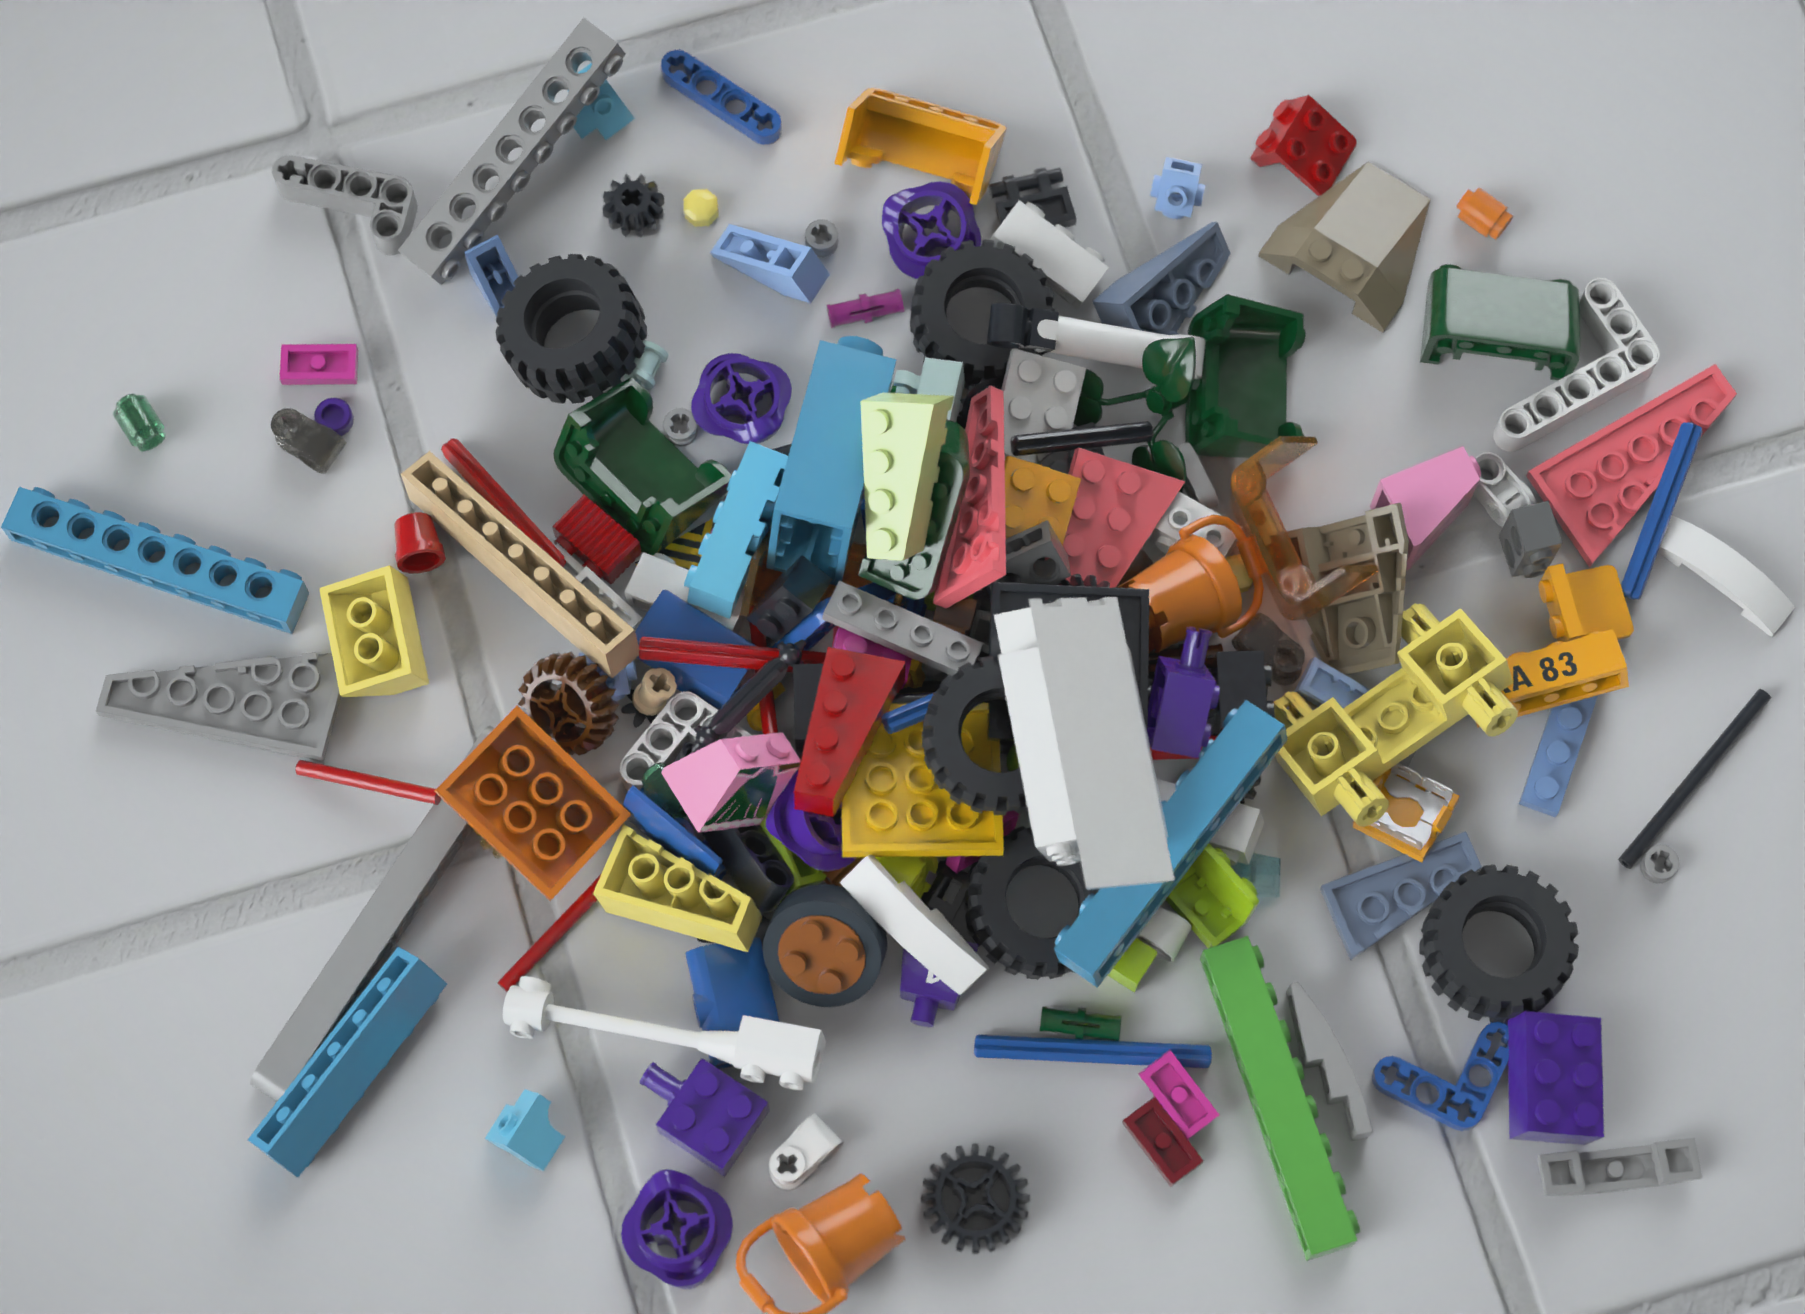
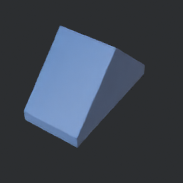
[464,235,518,316]

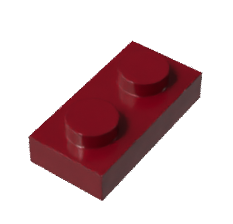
[1122,1097,1204,1187]

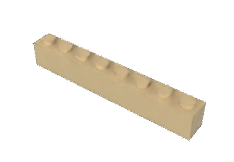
[401,451,640,678]

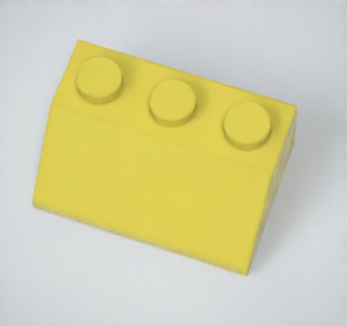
[319,565,429,697]

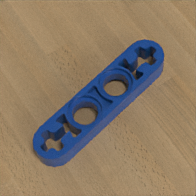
[661,50,782,145]

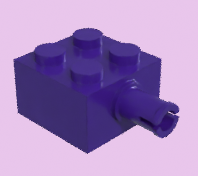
[1147,627,1220,758]
[639,1058,770,1177]

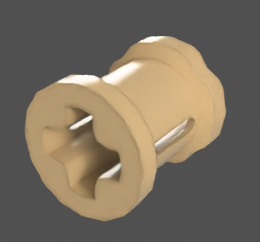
[632,668,677,716]

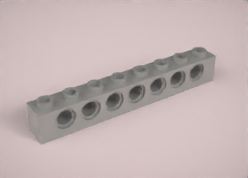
[398,18,626,285]

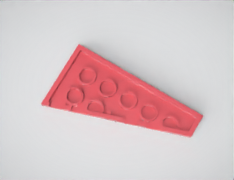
[1526,364,1737,568]
[933,386,1006,609]
[1045,448,1185,588]

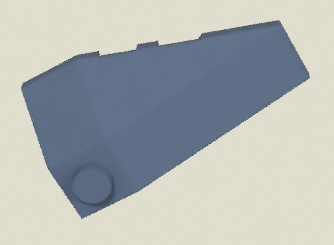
[1092,222,1231,335]

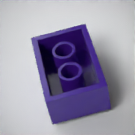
[1507,1011,1604,1145]

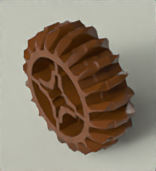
[518,651,620,756]

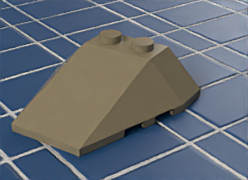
[1258,162,1430,333]
[1271,503,1409,675]

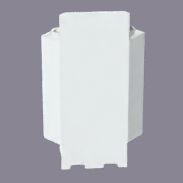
[994,597,1175,889]

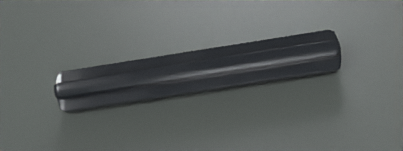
[1010,421,1153,456]

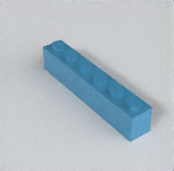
[248,947,447,1178]

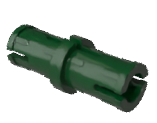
[1040,1006,1122,1041]

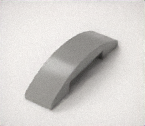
[1537,1138,1702,1196]

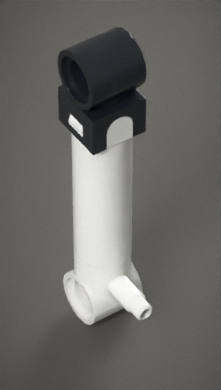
[987,303,1206,379]

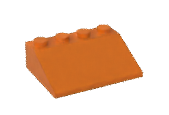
[434,706,632,901]

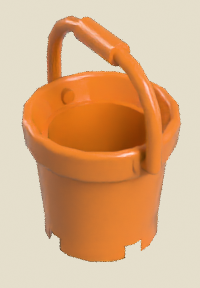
[1117,514,1264,653]
[736,1173,905,1314]

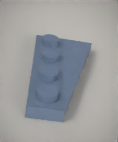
[1320,831,1482,961]

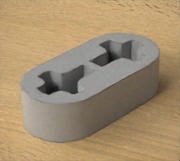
[1177,442,1218,509]

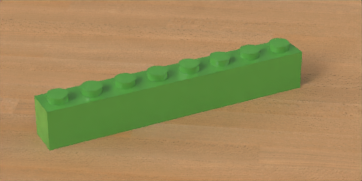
[1200,936,1360,1261]

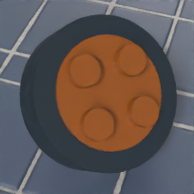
[763,884,887,1007]

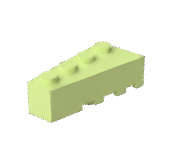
[861,393,954,561]

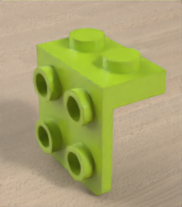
[1165,843,1259,948]

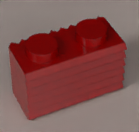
[552,495,642,585]

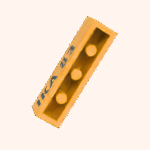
[1476,629,1629,728]

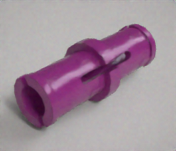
[826,289,904,328]

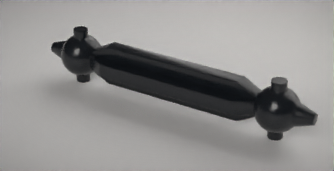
[691,639,806,752]

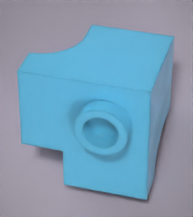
[568,62,635,140]
[485,1089,565,1171]

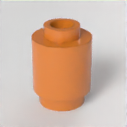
[1456,187,1513,240]

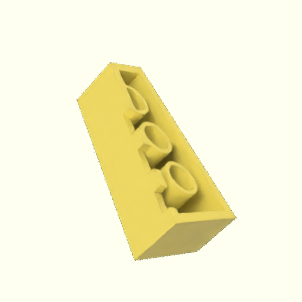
[593,824,762,952]

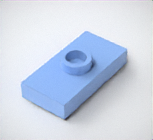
[1294,657,1370,708]

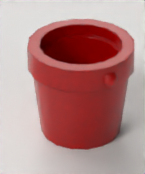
[394,512,446,574]

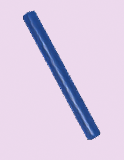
[974,1034,1212,1068]

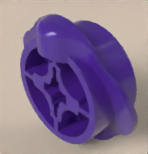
[882,181,982,280]
[691,353,792,444]
[766,769,856,871]
[621,1169,733,1289]

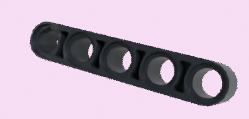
[673,742,794,913]

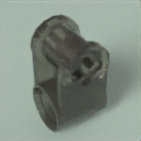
[271,408,347,474]
[1231,613,1305,686]

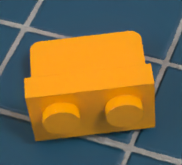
[1539,563,1634,642]

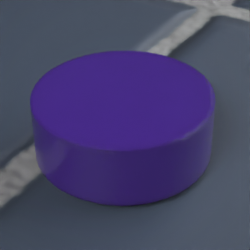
[314,398,354,437]

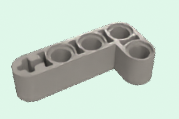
[272,155,417,255]

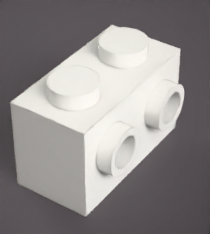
[1151,492,1243,559]

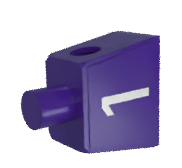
[900,941,979,1027]

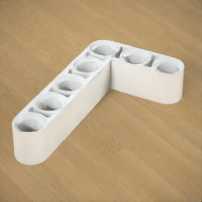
[1493,278,1660,452]
[620,692,821,816]

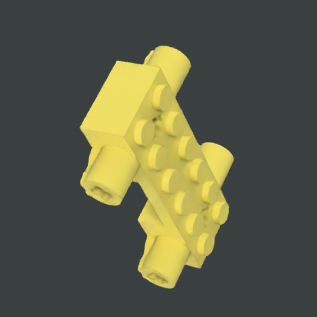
[1274,603,1518,827]

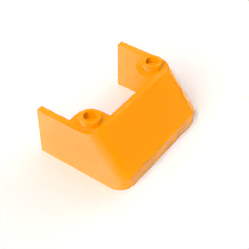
[834,88,1006,205]

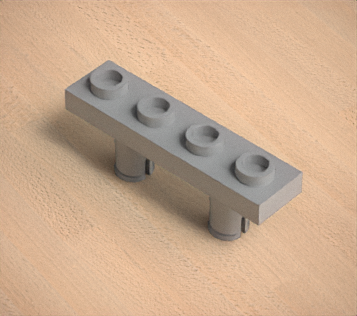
[822,581,983,677]

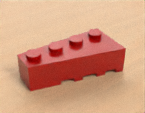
[794,647,906,817]

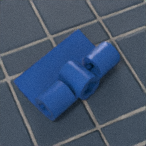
[635,589,756,710]
[622,786,728,880]
[685,937,780,1069]

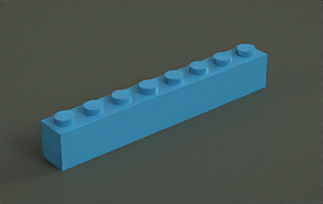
[1054,700,1288,988]

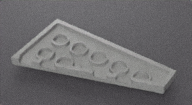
[96,652,341,761]

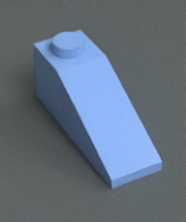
[710,224,830,303]

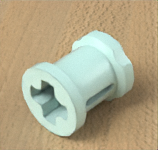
[623,340,669,390]

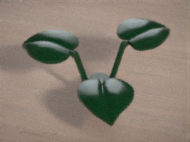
[1073,337,1196,493]

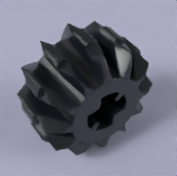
[602,173,665,238]

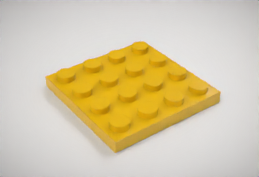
[841,703,1004,857]

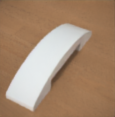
[1658,515,1795,637]

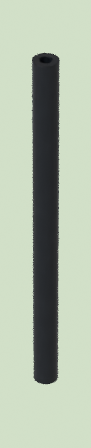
[1618,689,1771,869]

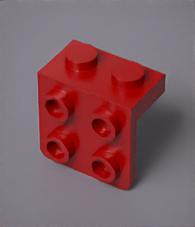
[1250,95,1357,196]

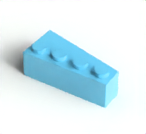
[684,441,788,619]

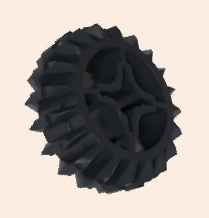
[921,1143,1030,1255]

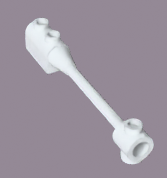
[503,976,826,1090]

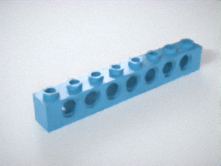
[1,487,309,634]

